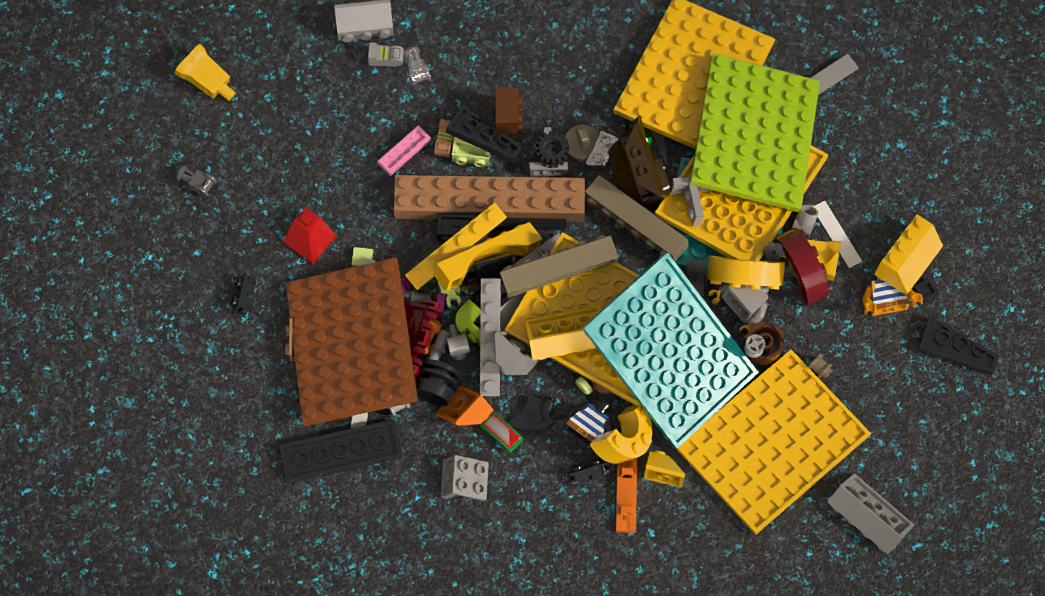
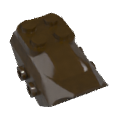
[609,115,672,207]

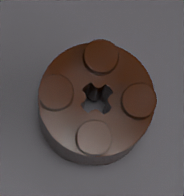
[744,322,784,367]

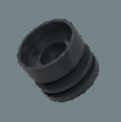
[415,359,460,406]

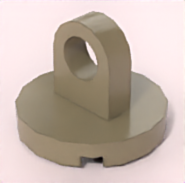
[565,125,601,162]

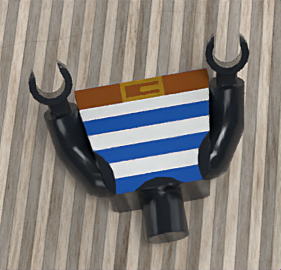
[554,400,612,448]

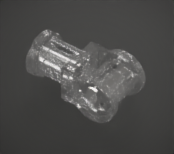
[404,47,431,86]

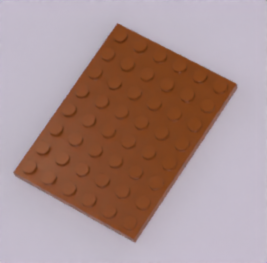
[286,258,418,426]

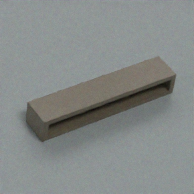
[585,175,688,262]
[500,235,618,298]

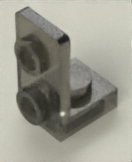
[586,124,618,170]
[685,261,706,298]

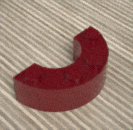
[774,228,831,306]

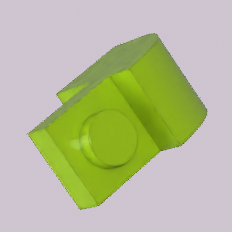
[456,299,481,346]

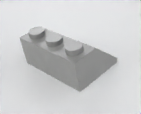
[334,0,394,42]
[495,331,539,375]

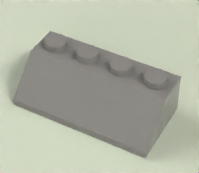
[828,473,914,554]

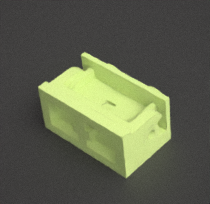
[452,137,491,167]

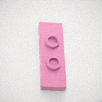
[377,125,431,176]

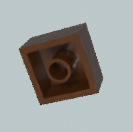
[496,88,522,138]

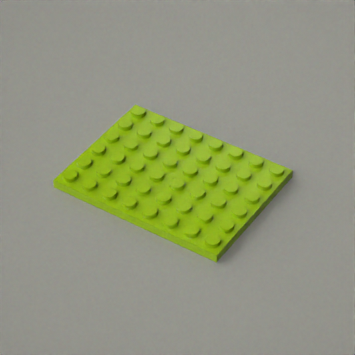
[690,53,820,212]

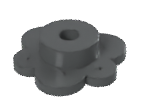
[762,242,785,261]

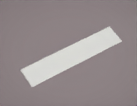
[814,201,862,268]

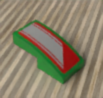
[480,412,524,453]

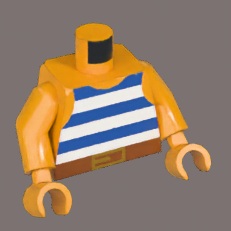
[862,271,923,316]

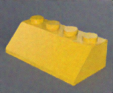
[874,215,943,295]
[524,305,602,360]

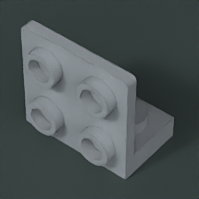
[440,455,489,501]

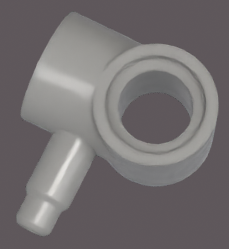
[792,205,818,238]
[446,324,470,360]

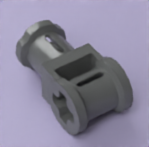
[176,165,217,197]

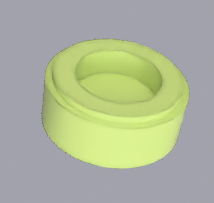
[575,376,593,395]

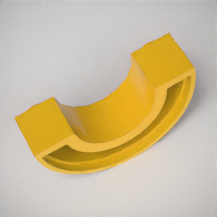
[706,255,785,289]
[590,405,652,464]

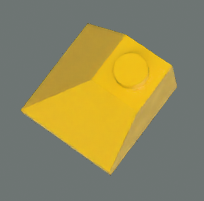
[644,451,685,488]

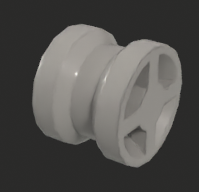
[744,334,765,358]

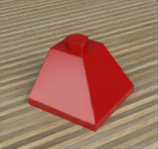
[283,207,337,265]

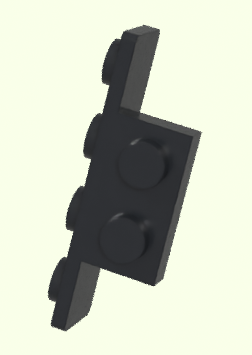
[459,252,513,294]

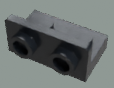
[437,213,476,243]

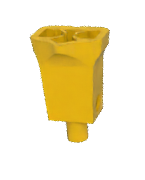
[175,44,236,101]
[781,240,841,281]

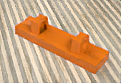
[616,458,637,533]

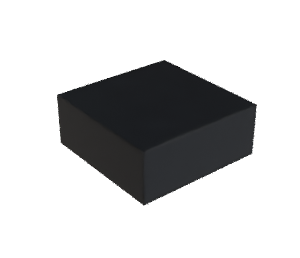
[913,278,940,304]

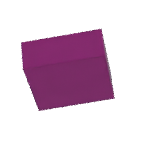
[436,293,446,318]

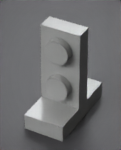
[530,127,568,177]
[670,177,708,226]

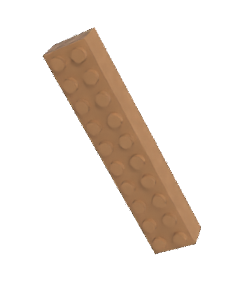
[394,175,585,222]

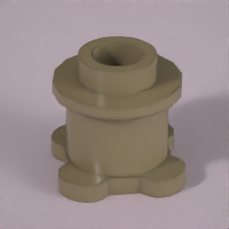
[808,354,833,379]

